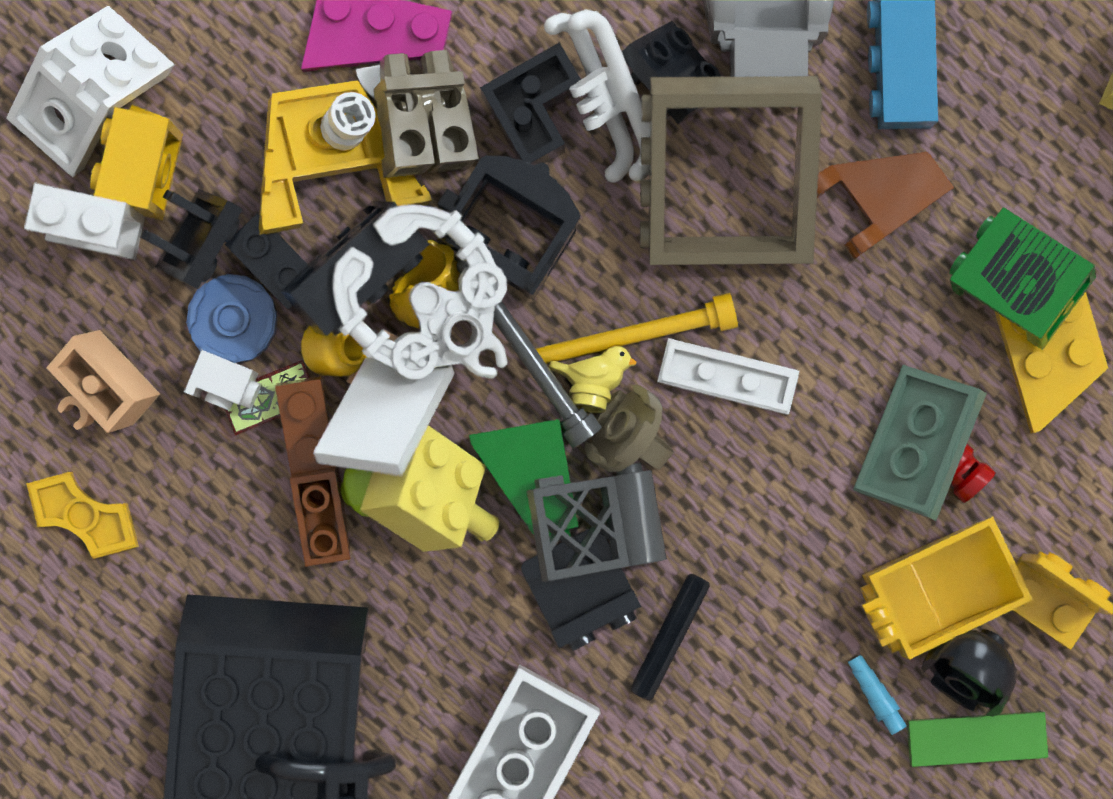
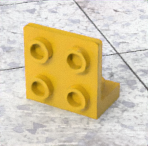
[1012,551,1113,650]

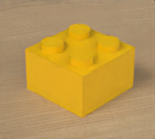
[90,107,183,221]

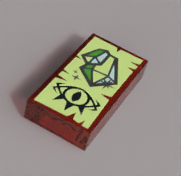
[225,360,311,436]

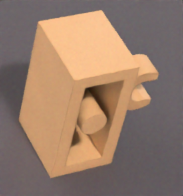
[46,330,160,433]

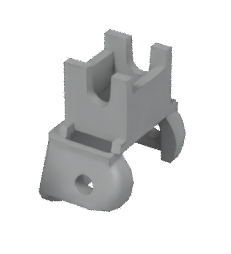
[702,0,834,108]

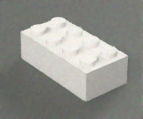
[447,665,600,799]

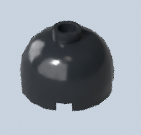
[921,629,1017,717]

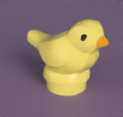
[549,346,637,413]

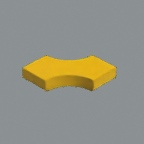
[26,472,139,559]

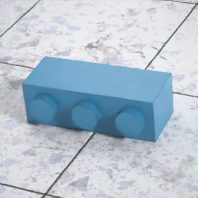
[867,0,938,129]

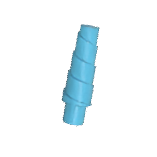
[848,655,907,735]

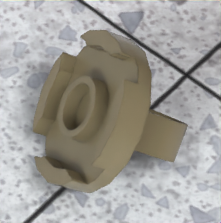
[585,384,674,472]

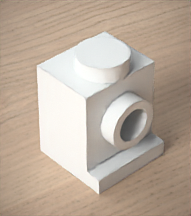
[184,350,261,411]

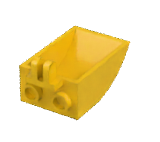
[860,517,1033,660]

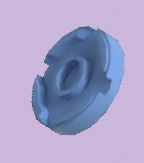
[186,274,278,364]

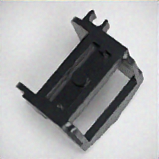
[435,155,580,301]

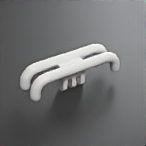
[544,10,650,183]

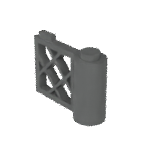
[527,462,667,582]

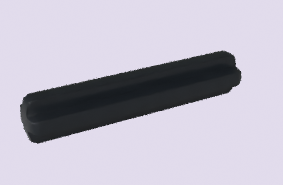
[631,574,710,701]

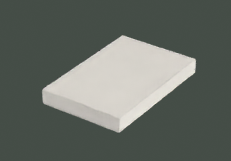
[314,356,455,476]

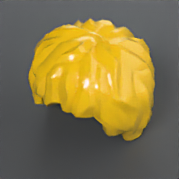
[389,240,460,329]

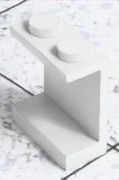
[24,183,145,260]

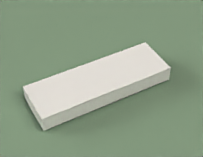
[657,338,799,415]

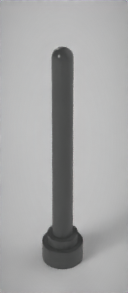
[456,259,602,448]

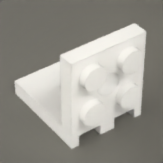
[6,6,175,177]

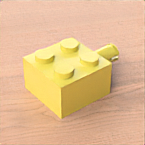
[360,425,499,552]

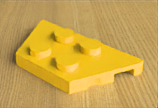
[995,292,1108,433]

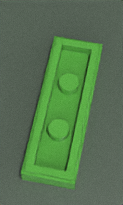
[907,711,1048,767]

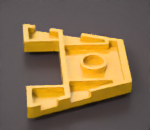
[258,80,432,235]

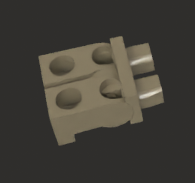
[373,50,479,178]

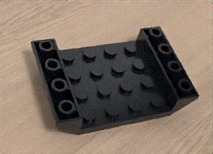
[164,594,369,799]

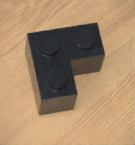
[480,42,581,165]

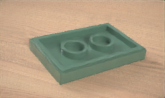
[853,365,987,521]

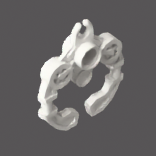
[332,205,508,379]

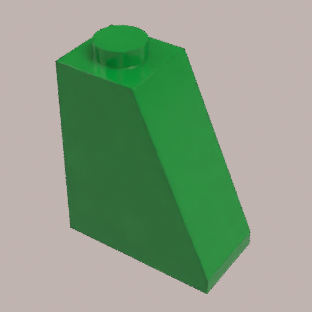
[469,419,578,537]

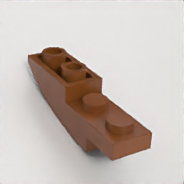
[275,376,351,567]

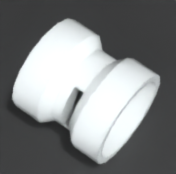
[320,92,376,150]

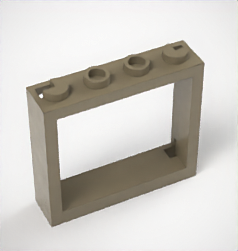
[640,76,822,265]

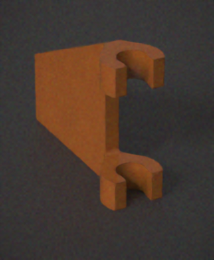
[817,152,954,259]

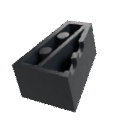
[281,201,429,336]

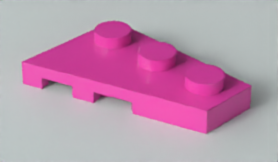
[301,0,452,72]

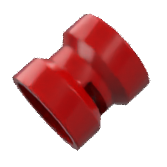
[951,443,996,503]

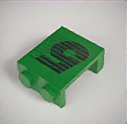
[949,207,1096,350]

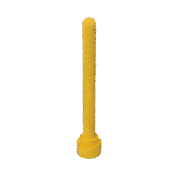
[535,293,738,364]

